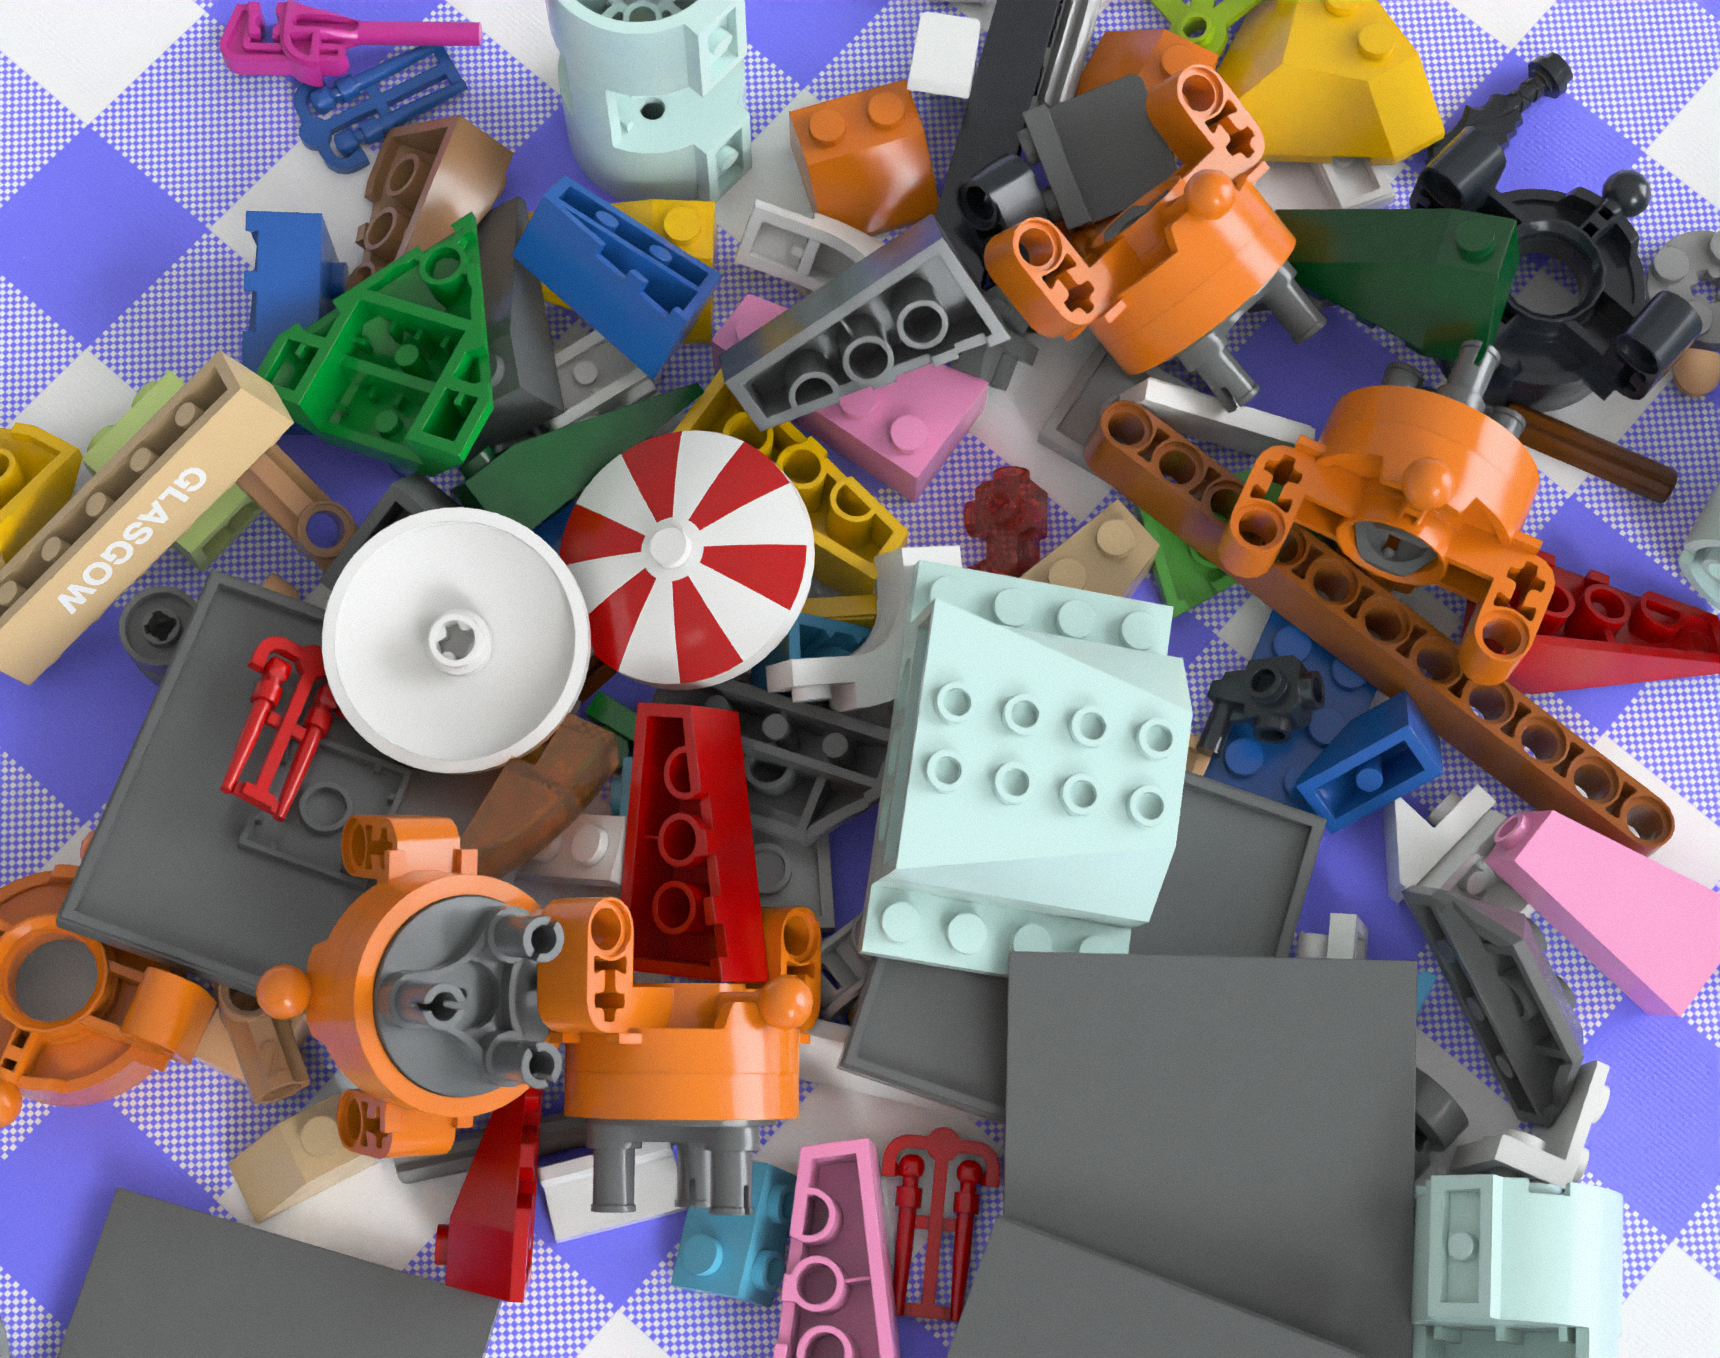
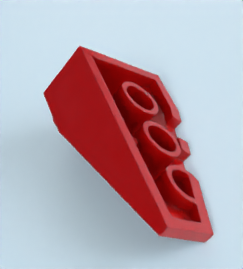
[1461,550,1720,694]
[435,1087,543,1303]

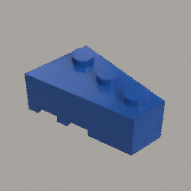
[512,175,723,380]
[242,211,349,436]

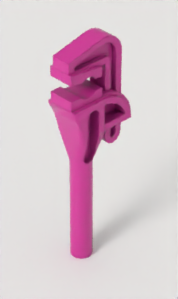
[220,0,483,87]

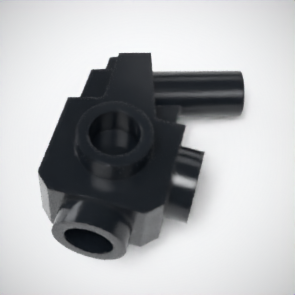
[1196,655,1325,758]

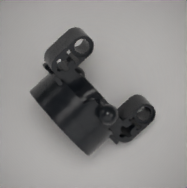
[1409,126,1703,413]

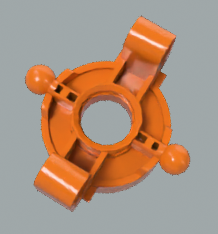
[0,829,217,1128]

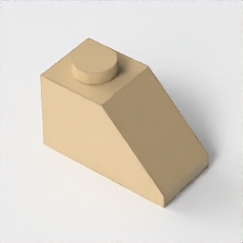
[228,1092,379,1224]

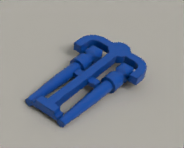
[294,46,468,174]

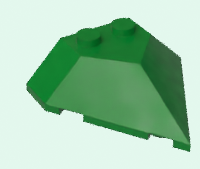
[256,211,494,477]

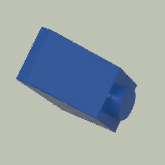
[1296,690,1443,835]

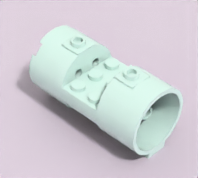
[545,0,752,204]
[1411,1174,1623,1358]

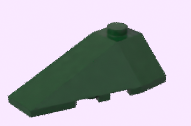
[1275,208,1520,366]
[450,382,705,530]

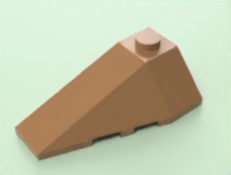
[345,115,514,292]

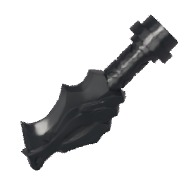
[1424,52,1573,166]

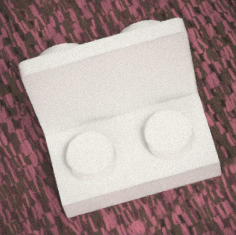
[1449,1060,1610,1192]

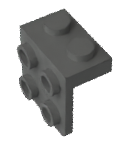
[1016,74,1178,233]

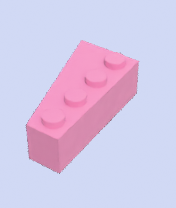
[711,294,989,504]
[773,1138,902,1358]

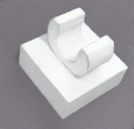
[1297,913,1369,959]

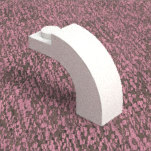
[734,199,885,291]
[765,545,962,713]

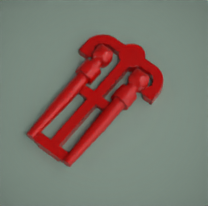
[220,636,349,822]
[881,1127,1000,1322]

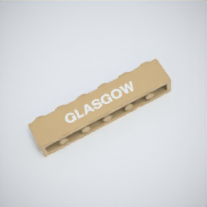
[0,350,294,686]

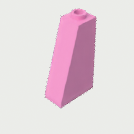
[1484,810,1720,1017]

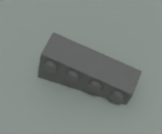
[719,213,1011,431]

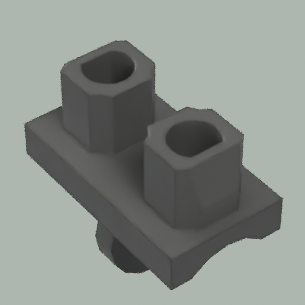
[951,286,1039,392]

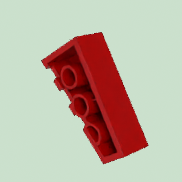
[620,702,769,982]

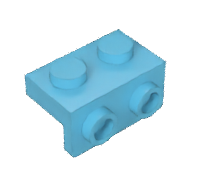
[670,1161,797,1308]

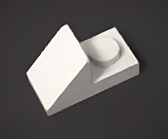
[907,12,981,99]
[1383,784,1497,905]

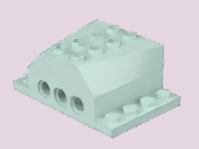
[857,560,1193,978]

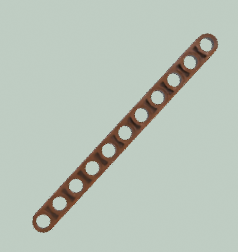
[1084,400,1675,858]

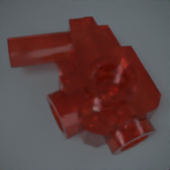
[963,466,1048,578]

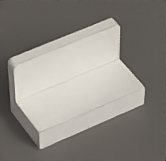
[537,1142,687,1243]

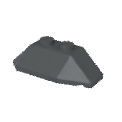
[651,679,890,846]
[1401,885,1584,1128]

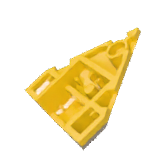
[1174,0,1445,165]

